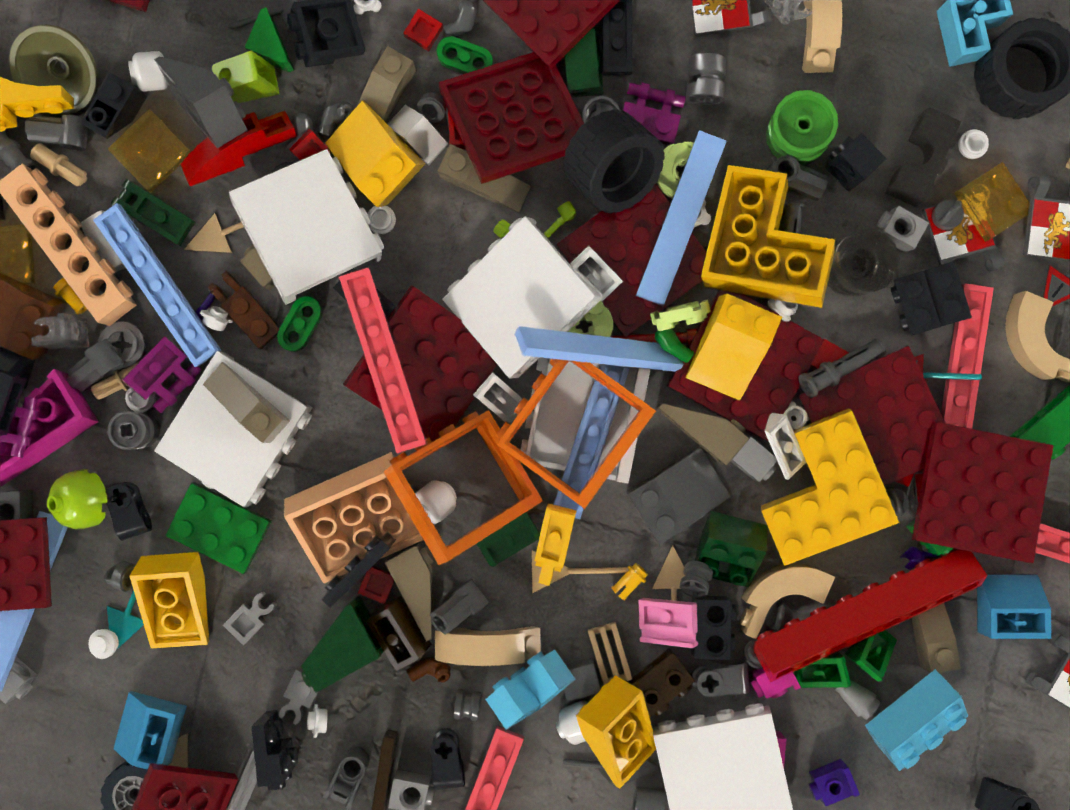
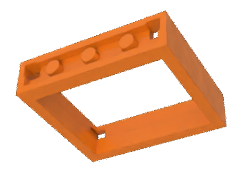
[496,359,656,509]
[383,410,543,565]

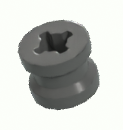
[679,561,713,598]
[454,689,481,722]

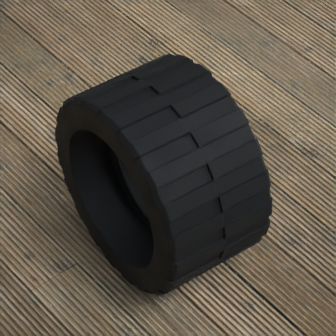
[974,18,1070,119]
[563,110,665,213]

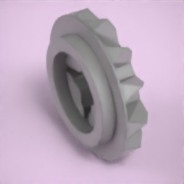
[98,322,146,368]

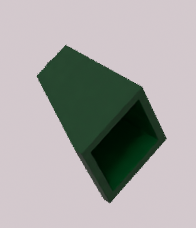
[301,595,384,693]

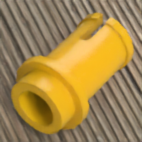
[53,278,87,315]
[611,563,648,601]

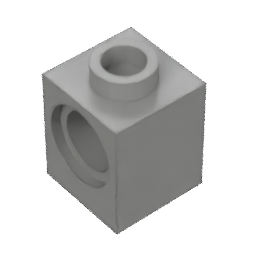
[876,206,929,253]
[731,437,777,482]
[0,656,37,704]
[388,770,435,810]

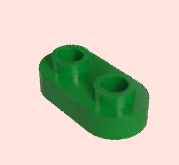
[437,36,493,74]
[277,296,323,352]

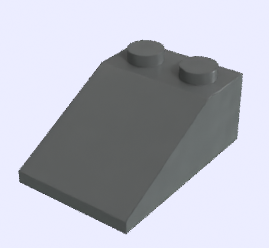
[154,56,247,148]
[627,447,731,544]

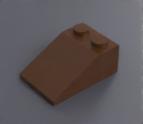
[0,273,66,360]

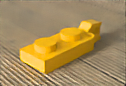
[534,503,577,586]

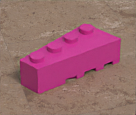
[0,369,99,487]

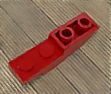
[180,110,297,187]

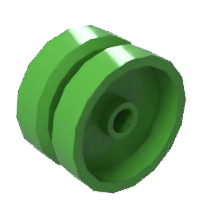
[766,90,838,165]

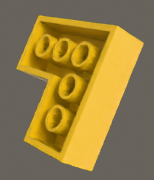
[701,165,835,308]
[761,408,899,566]

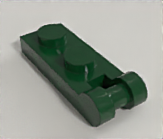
[111,179,196,246]

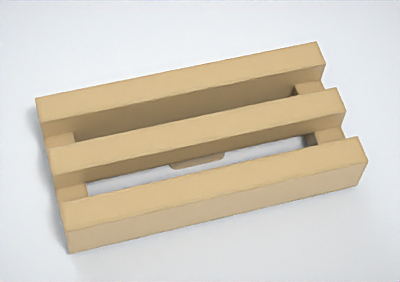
[588,622,633,685]

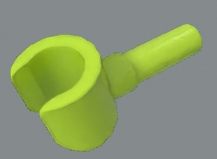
[543,201,576,238]

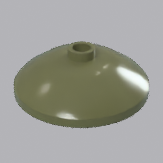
[9,24,98,115]

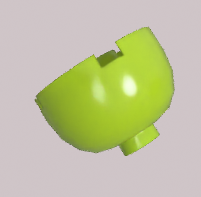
[47,469,107,529]

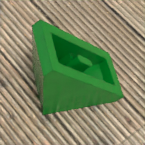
[245,7,294,72]
[845,630,897,682]
[793,652,851,688]

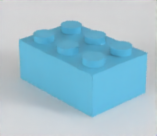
[865,669,968,771]

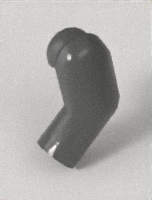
[443,0,477,37]
[317,101,354,138]
[286,112,314,157]

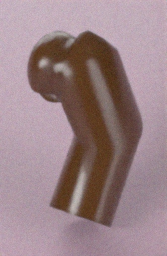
[406,657,451,683]

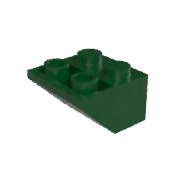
[695,511,768,587]

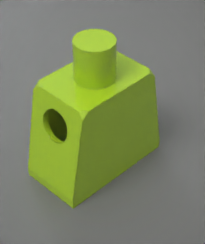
[212,51,280,103]

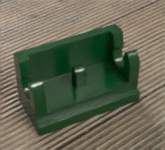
[565,28,604,97]
[476,512,540,567]

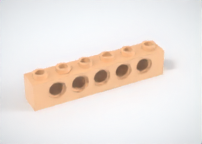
[0,164,137,326]

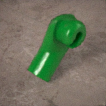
[655,328,694,363]

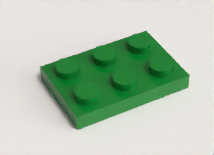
[165,483,272,574]

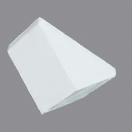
[388,105,448,165]
[570,246,623,302]
[473,372,522,424]

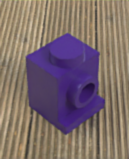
[808,759,860,806]

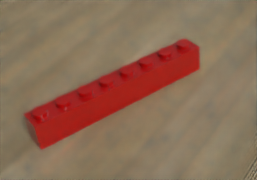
[753,548,988,682]

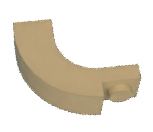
[802,0,842,73]
[1006,291,1070,383]
[739,564,835,639]
[435,626,541,666]

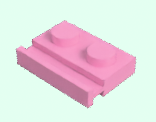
[638,598,698,648]

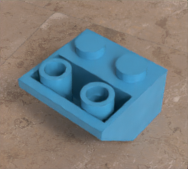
[977,574,1051,639]
[113,691,187,770]

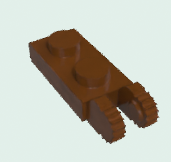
[208,270,280,349]

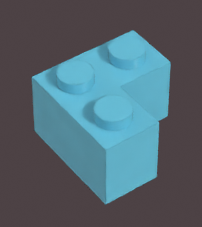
[936,0,1013,67]
[485,650,576,730]

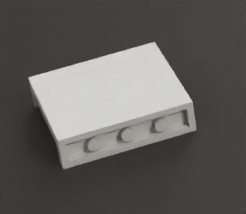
[229,149,384,305]
[442,216,603,378]
[154,351,313,507]
[521,357,650,484]
[653,703,793,810]

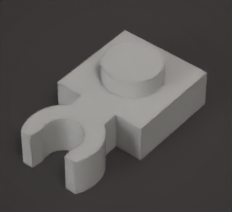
[223,591,277,645]
[279,667,318,725]

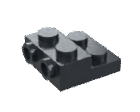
[287,0,366,67]
[890,261,972,336]
[251,710,298,790]

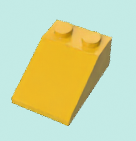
[325,100,426,207]
[685,294,782,400]
[130,552,209,648]
[576,675,656,789]

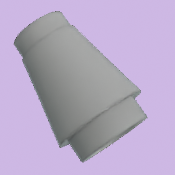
[834,679,881,720]

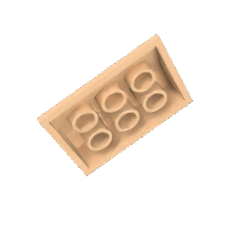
[284,452,424,583]

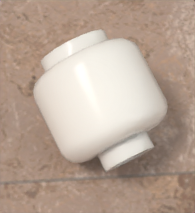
[128,51,168,92]
[415,480,457,524]
[556,700,588,745]

